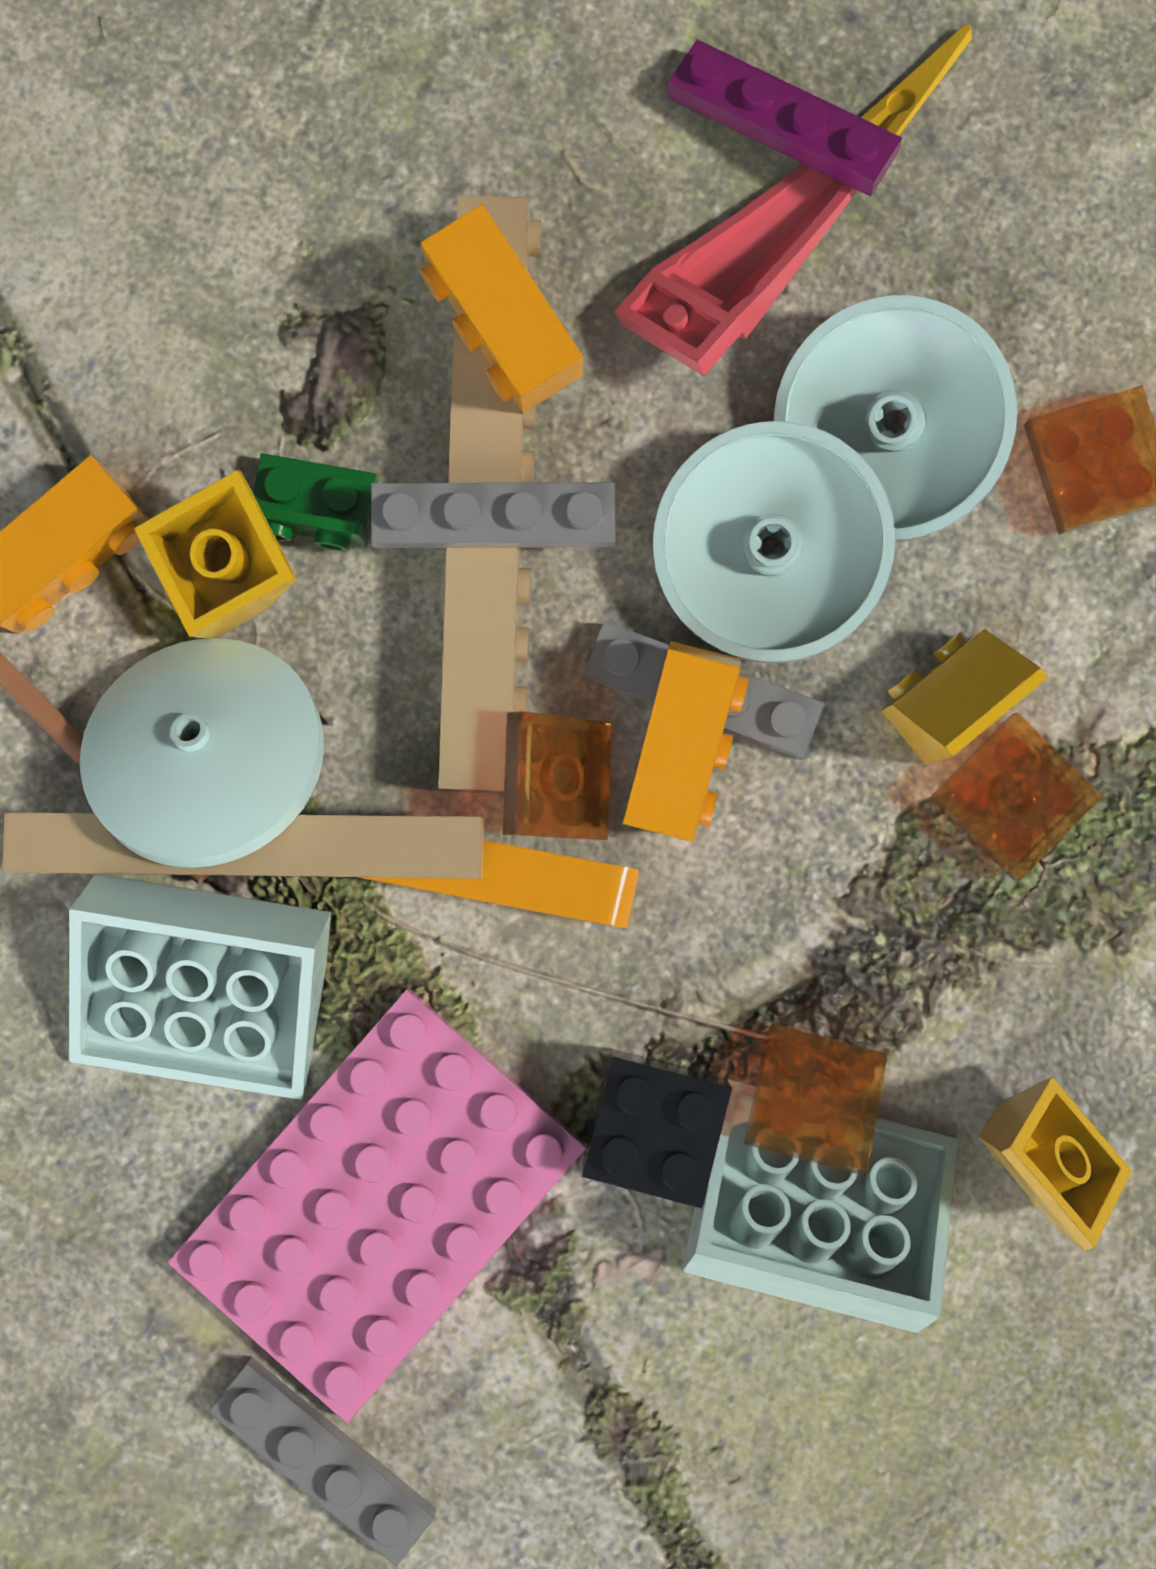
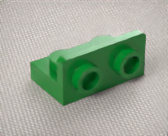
[253,453,379,552]

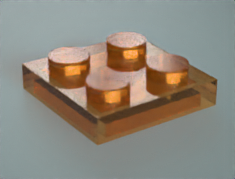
[1024,385,1156,535]
[502,711,612,840]
[929,712,1103,881]
[744,1023,888,1175]

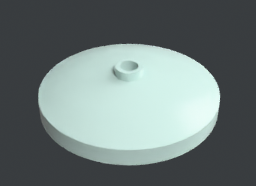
[774,295,1017,540]
[653,421,895,664]
[80,638,324,868]

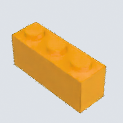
[419,203,583,414]
[0,455,150,634]
[623,641,749,842]

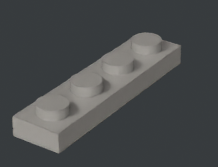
[371,482,616,548]
[583,621,825,760]
[209,1357,436,1567]

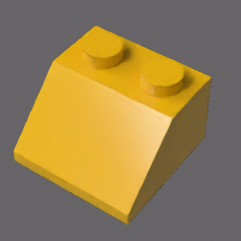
[133,470,297,639]
[881,629,1049,765]
[978,1077,1132,1251]

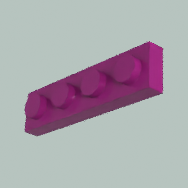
[667,39,902,197]

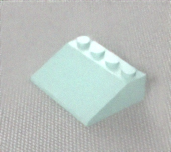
[69,874,331,1100]
[682,1079,958,1333]

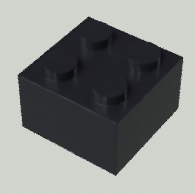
[582,1048,732,1209]

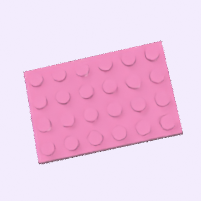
[167,988,586,1424]

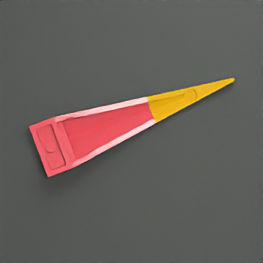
[614,24,972,376]

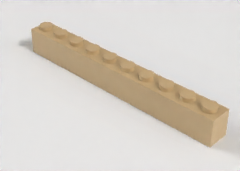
[438,195,541,794]

